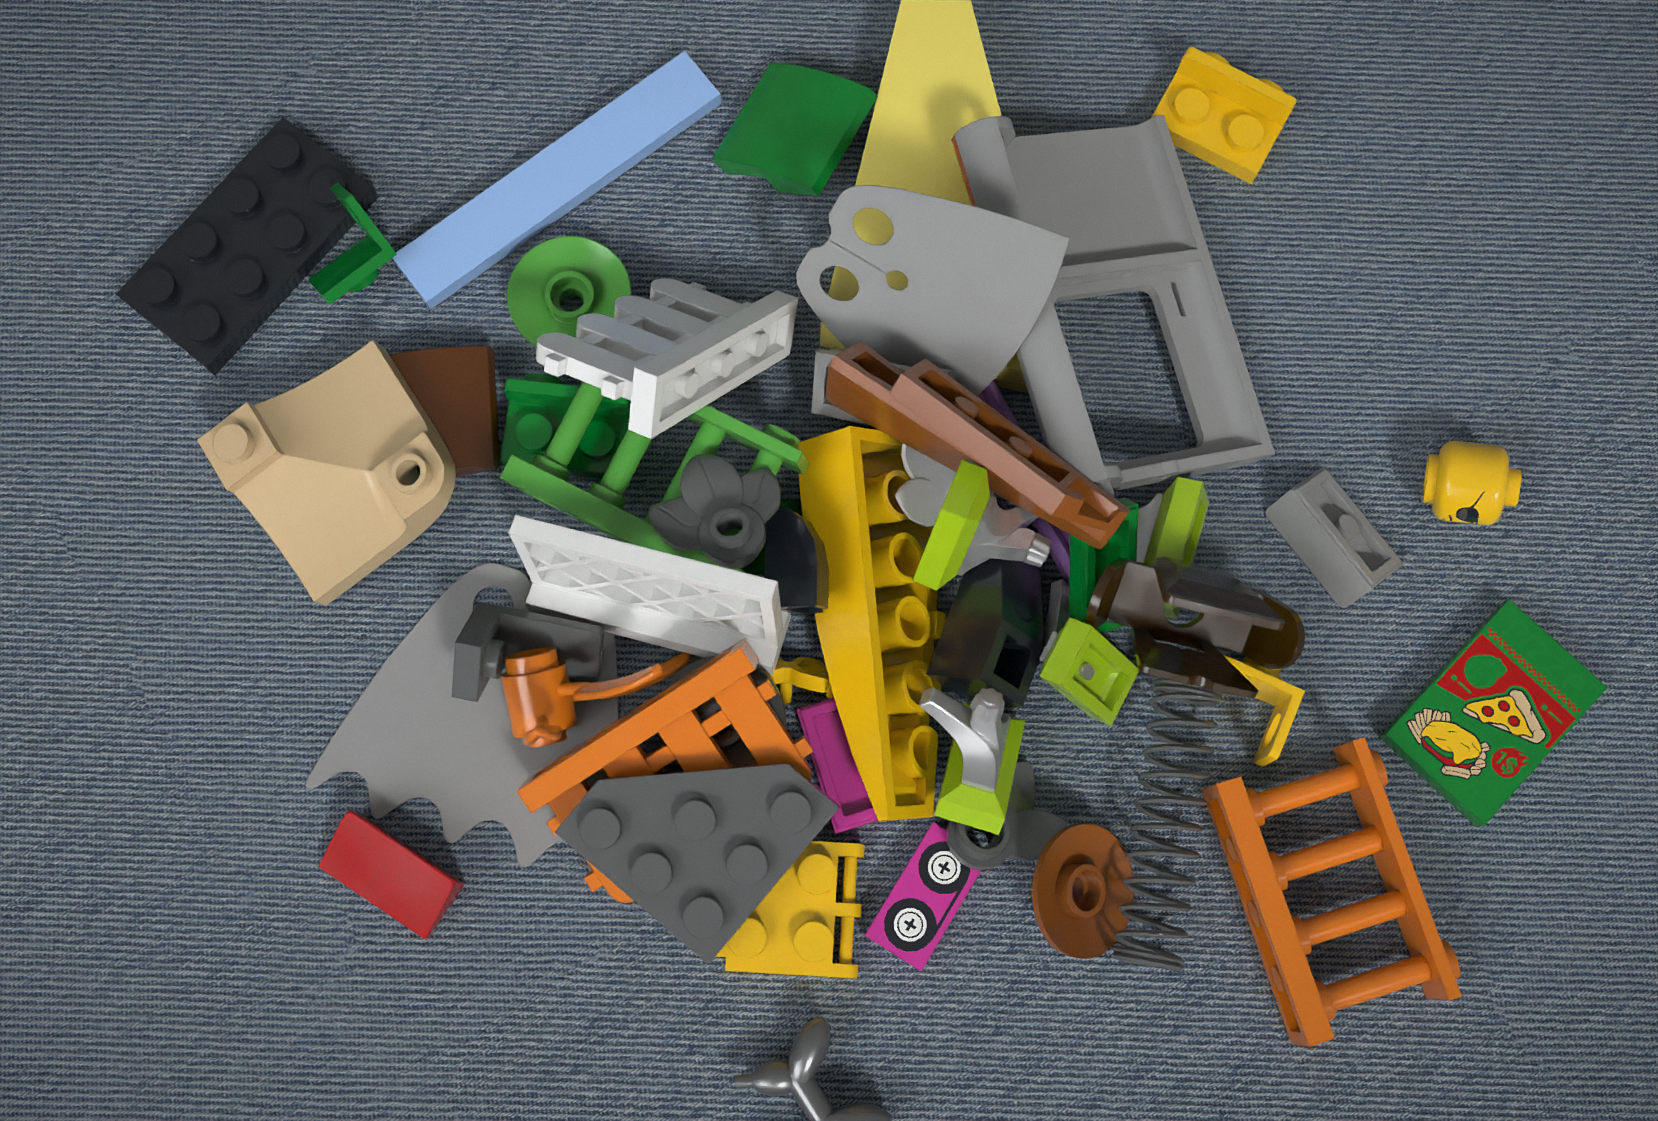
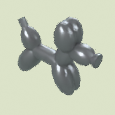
[735,1017,892,1121]

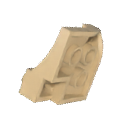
[197,340,456,606]

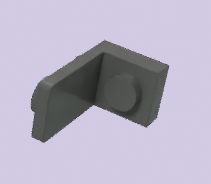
[452,602,605,702]

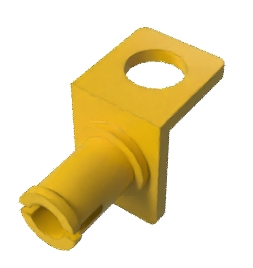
[1223,655,1305,767]

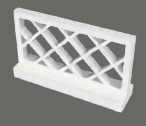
[509,515,791,675]

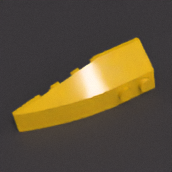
[797,426,946,822]

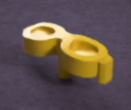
[765,656,833,704]

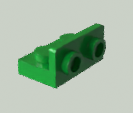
[500,373,631,479]

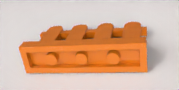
[516,638,814,903]

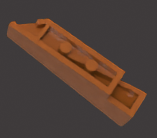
[826,341,1131,549]

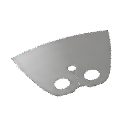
[796,185,1070,396]

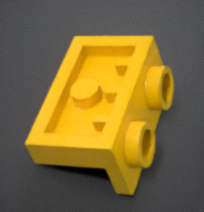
[1151,47,1297,184]

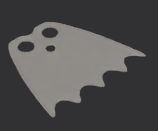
[305,563,618,872]

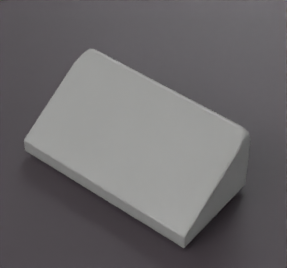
[1265,467,1403,608]

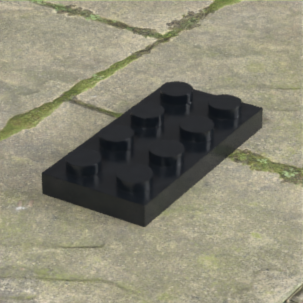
[116,117,379,375]

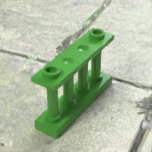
[500,381,809,573]

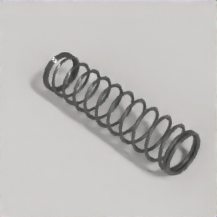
[1110,678,1223,971]

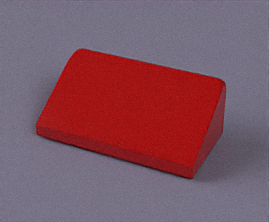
[318,809,465,940]

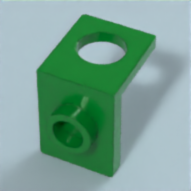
[308,183,397,305]

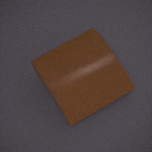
[389,346,500,477]

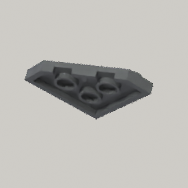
[555,763,840,965]

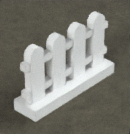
[536,278,798,439]

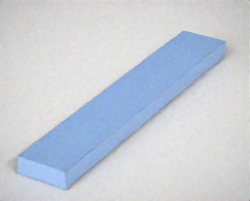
[392,51,722,309]

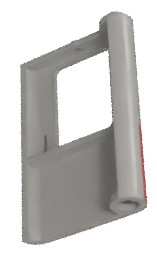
[951,115,1275,497]

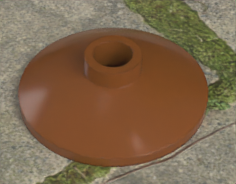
[1032,823,1134,959]

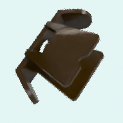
[1086,557,1305,698]

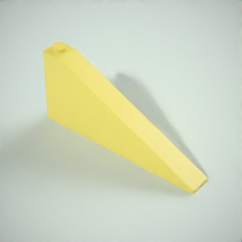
[820,0,1028,393]

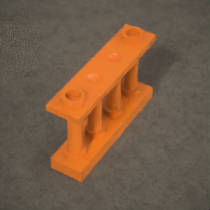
[1202,737,1462,1047]

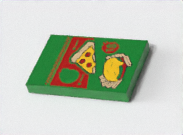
[1379,599,1608,827]

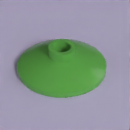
[507,236,632,347]

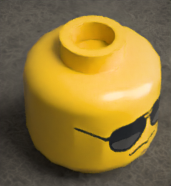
[1422,441,1522,526]

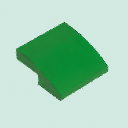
[711,63,878,196]

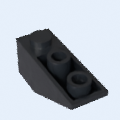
[926,501,1044,707]

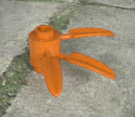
[501,647,690,747]

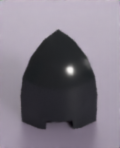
[764,506,829,615]

